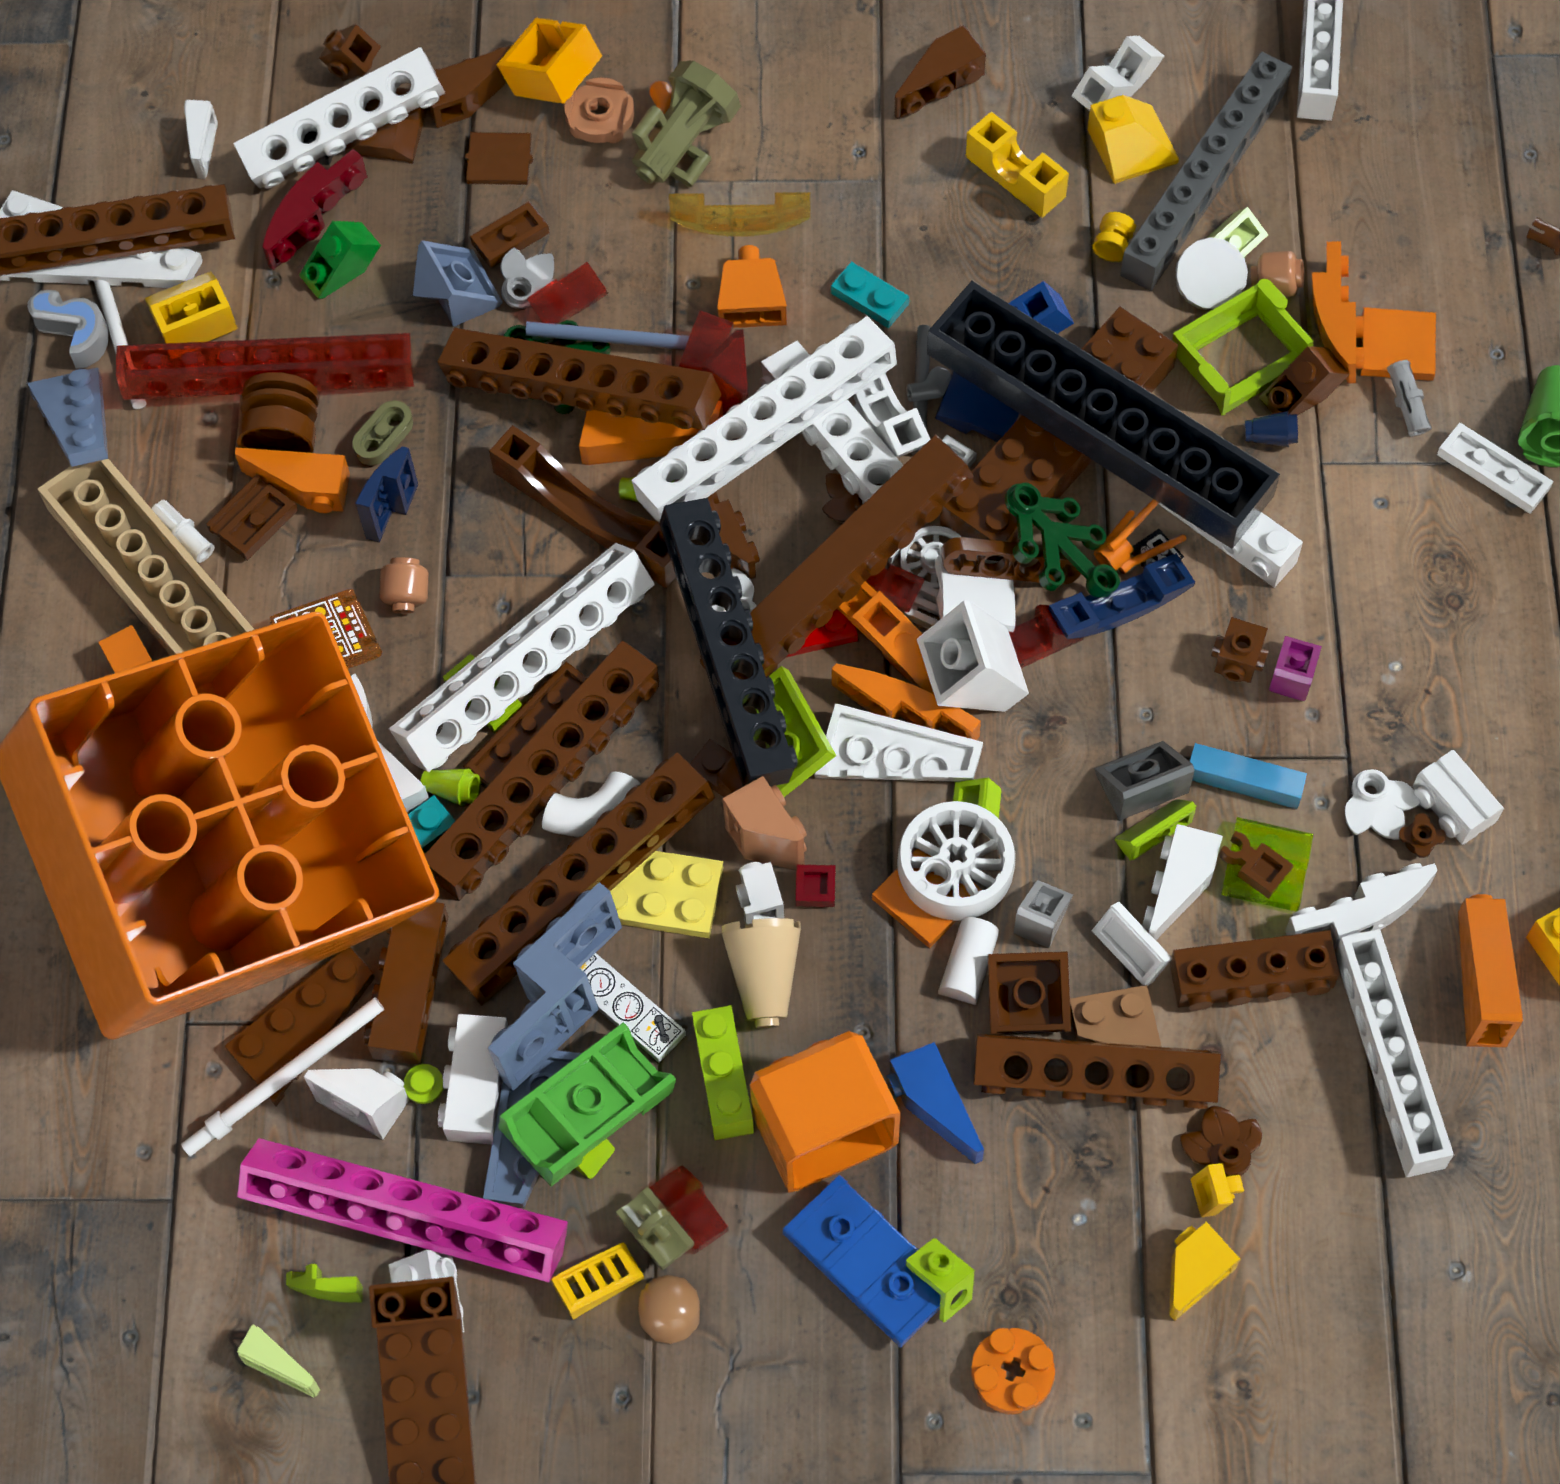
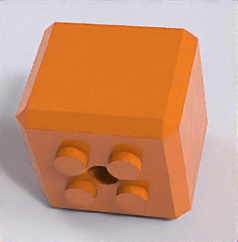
[750,1031,900,1192]

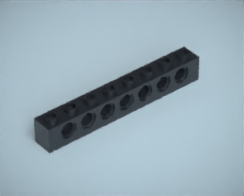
[659,498,797,787]

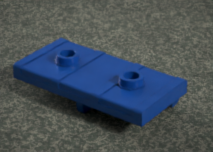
[782,1175,941,1348]

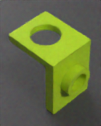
[906,1238,974,1323]

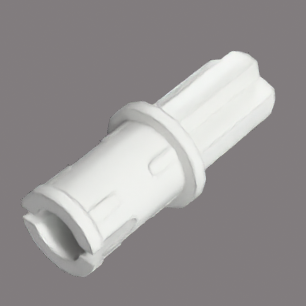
[151,500,215,563]

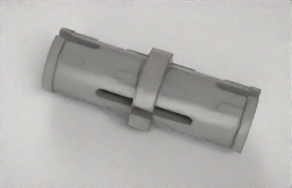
[1387,360,1432,437]

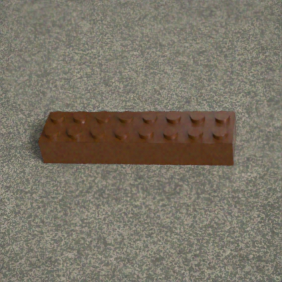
[940,306,1178,561]

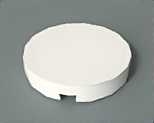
[1175,238,1248,310]

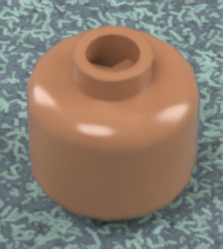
[1251,251,1304,297]
[379,557,429,614]

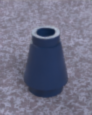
[1245,411,1298,447]

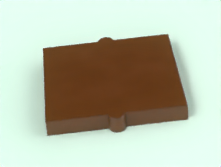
[465,132,533,185]

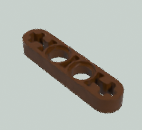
[940,537,1081,585]

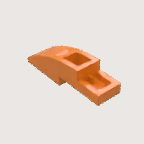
[1312,241,1364,383]
[837,581,934,694]

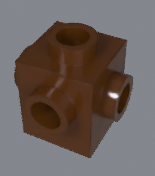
[319,24,381,81]
[1211,617,1269,683]

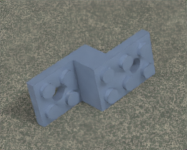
[488,882,622,1091]

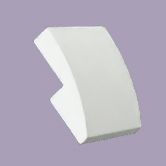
[934,553,1015,632]

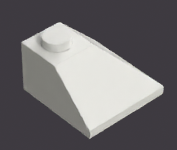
[304,1068,409,1140]

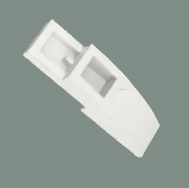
[1285,863,1437,949]

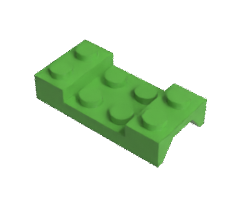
[498,1022,676,1187]

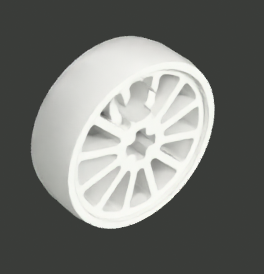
[897,801,1016,921]

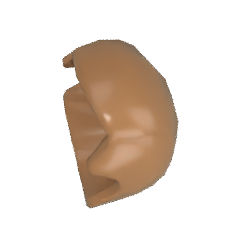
[638,1275,700,1344]

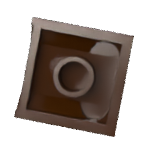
[344,87,428,164]
[987,951,1071,1034]

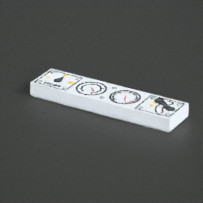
[580,953,686,1063]

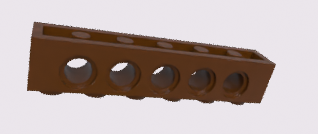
[974,1033,1221,1109]

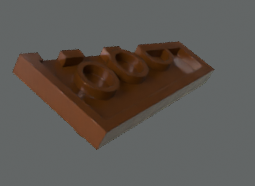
[225,947,375,1107]

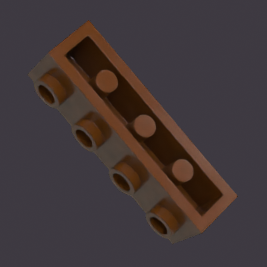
[364,902,449,1065]
[1169,930,1340,1011]

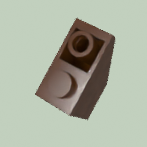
[1259,346,1350,416]

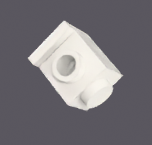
[736,862,784,924]

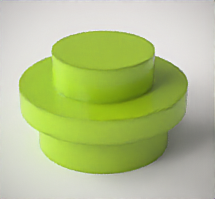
[404,1064,444,1104]

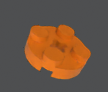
[971,1328,1055,1415]

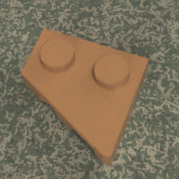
[1070,985,1162,1047]

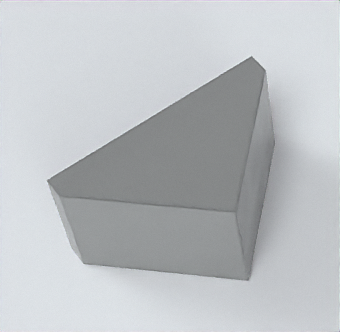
[1013,880,1073,949]

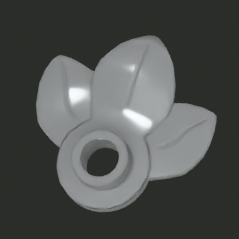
[501,248,568,309]

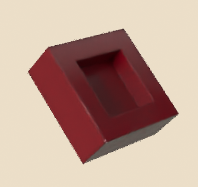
[796,864,836,907]

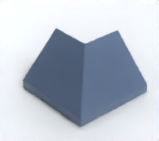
[413,240,503,327]

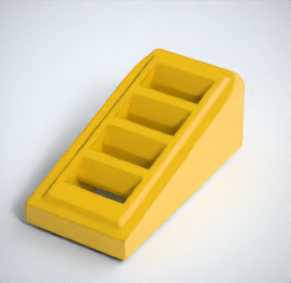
[551,1242,644,1320]

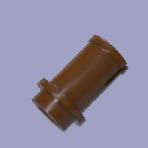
[1527,217,1560,256]

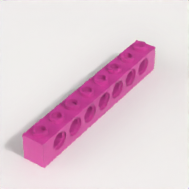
[237,1138,568,1282]

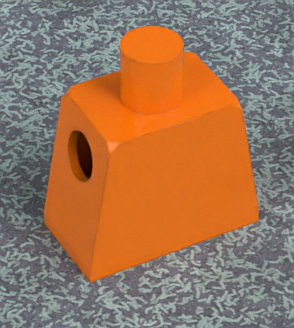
[718,245,787,329]

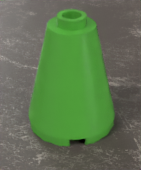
[1518,365,1560,467]

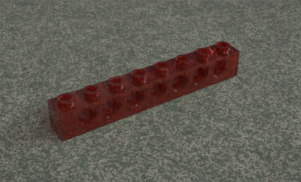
[116,333,414,400]

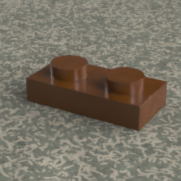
[470,202,550,268]

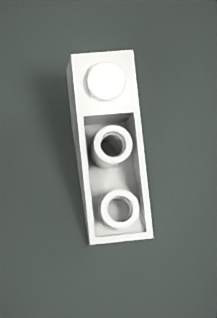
[1142,824,1223,940]

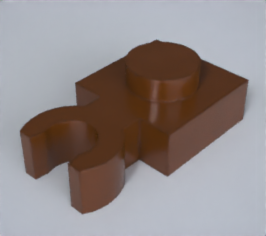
[1219,831,1294,899]

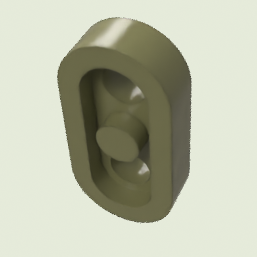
[352,400,413,465]

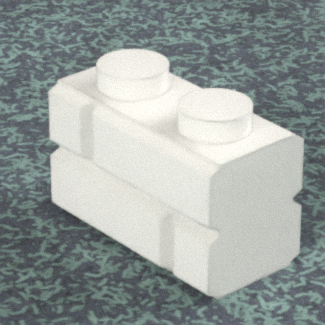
[1412,750,1504,845]

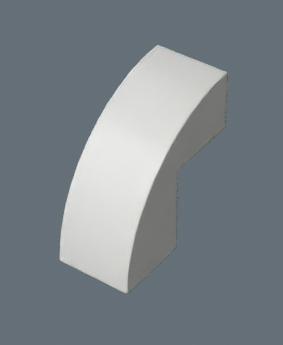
[1072,36,1164,111]

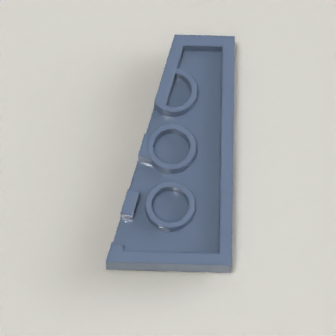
[27,368,108,467]
[483,1050,582,1208]

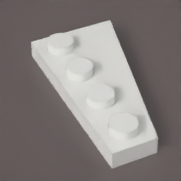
[814,703,983,781]

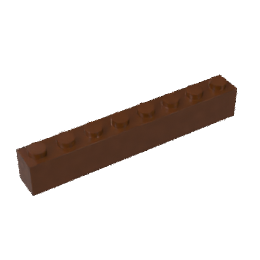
[722,435,974,677]

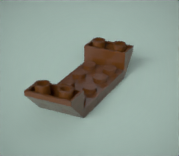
[369,1276,476,1484]

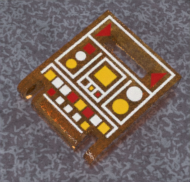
[269,589,382,669]

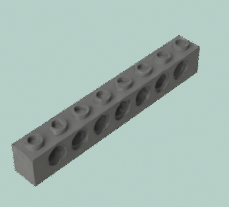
[1120,51,1292,291]

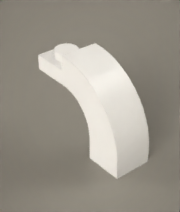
[853,373,930,458]

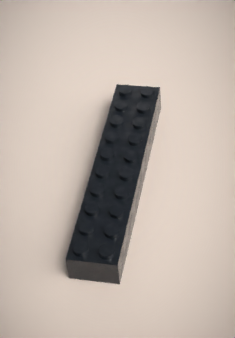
[927,280,1280,549]

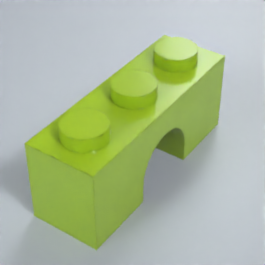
[692,1005,754,1140]

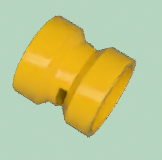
[1092,212,1136,262]

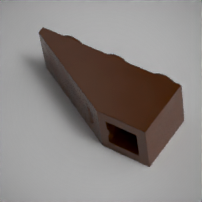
[894,25,986,119]
[428,45,512,128]

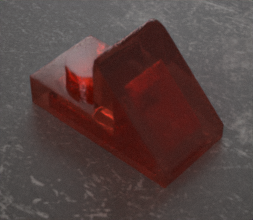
[1009,604,1084,668]
[649,1165,729,1254]

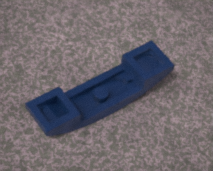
[1048,553,1195,639]

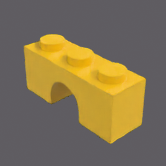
[965,111,1069,218]

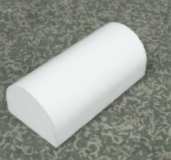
[938,917,999,1005]

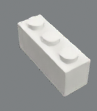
[438,1014,509,1144]

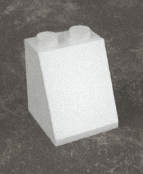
[917,601,1029,712]

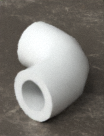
[542,771,641,837]

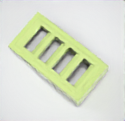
[237,1324,320,1397]

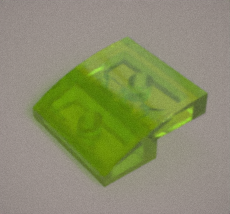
[1221,817,1313,912]

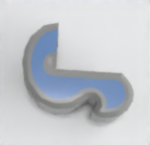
[28,290,109,369]

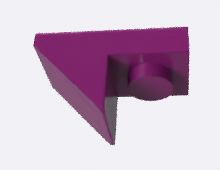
[1269,636,1322,701]

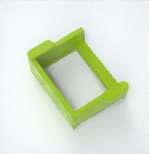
[1172,279,1313,416]

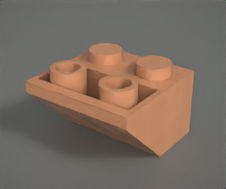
[723,776,807,870]

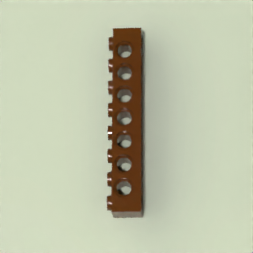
[0,184,235,276]
[437,328,721,430]
[425,640,659,901]
[442,752,715,1006]

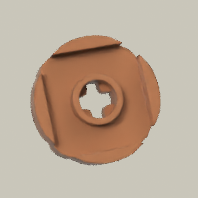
[564,78,634,143]

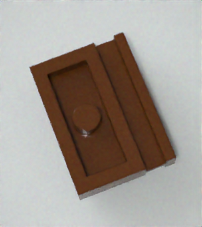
[206,474,298,561]

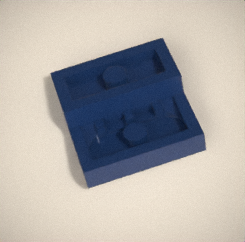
[935,371,1019,442]
[355,446,418,542]

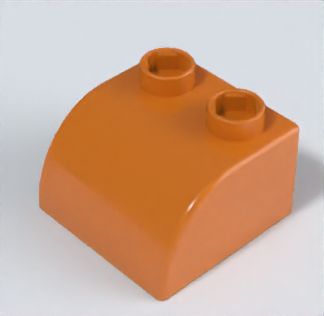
[0,611,439,1040]

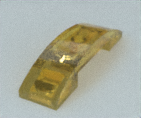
[669,192,811,237]

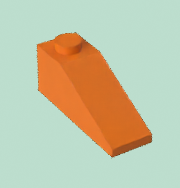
[235,447,350,513]

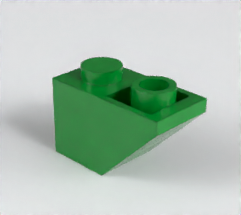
[299,221,381,299]

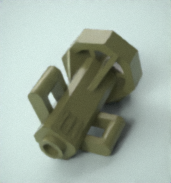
[632,60,741,187]

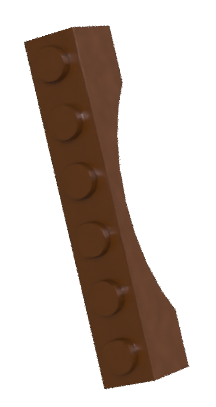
[489,425,676,589]

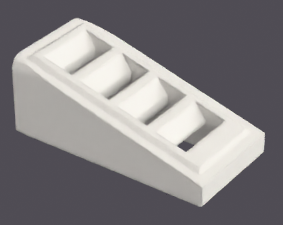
[184,100,218,179]

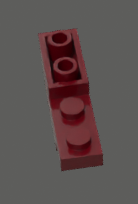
[262,149,367,270]

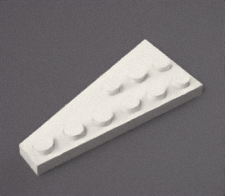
[0,190,203,288]

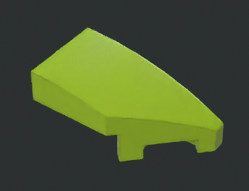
[286,1264,363,1303]

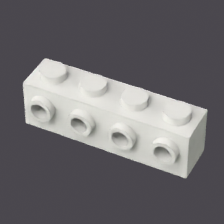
[1159,503,1303,588]

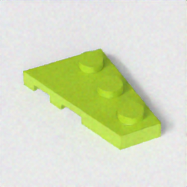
[756,666,836,797]

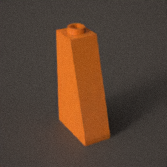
[579,400,724,465]
[1458,894,1523,1047]

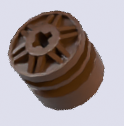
[236,372,319,453]

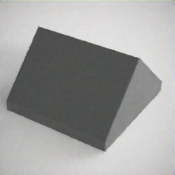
[1094,741,1195,821]

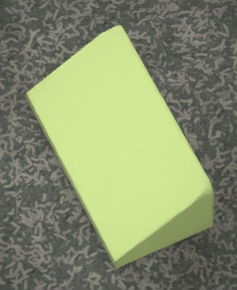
[1207,207,1268,257]

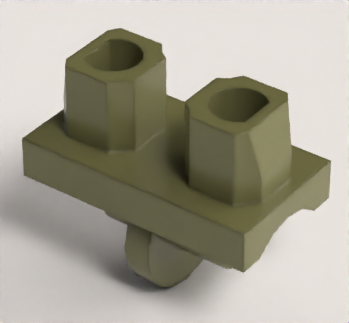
[616,1187,694,1271]

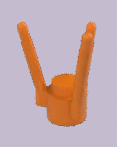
[1094,499,1187,574]

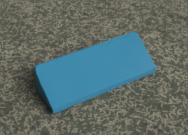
[1190,743,1307,809]

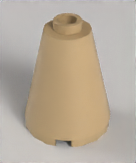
[721,918,801,1028]

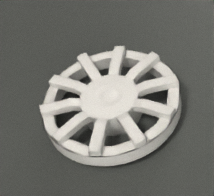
[900,526,961,590]

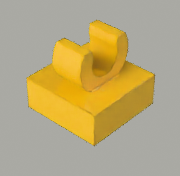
[1190,1163,1244,1217]

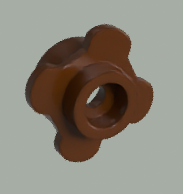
[1399,813,1446,858]

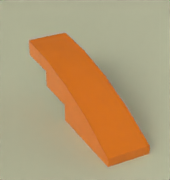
[831,664,981,740]

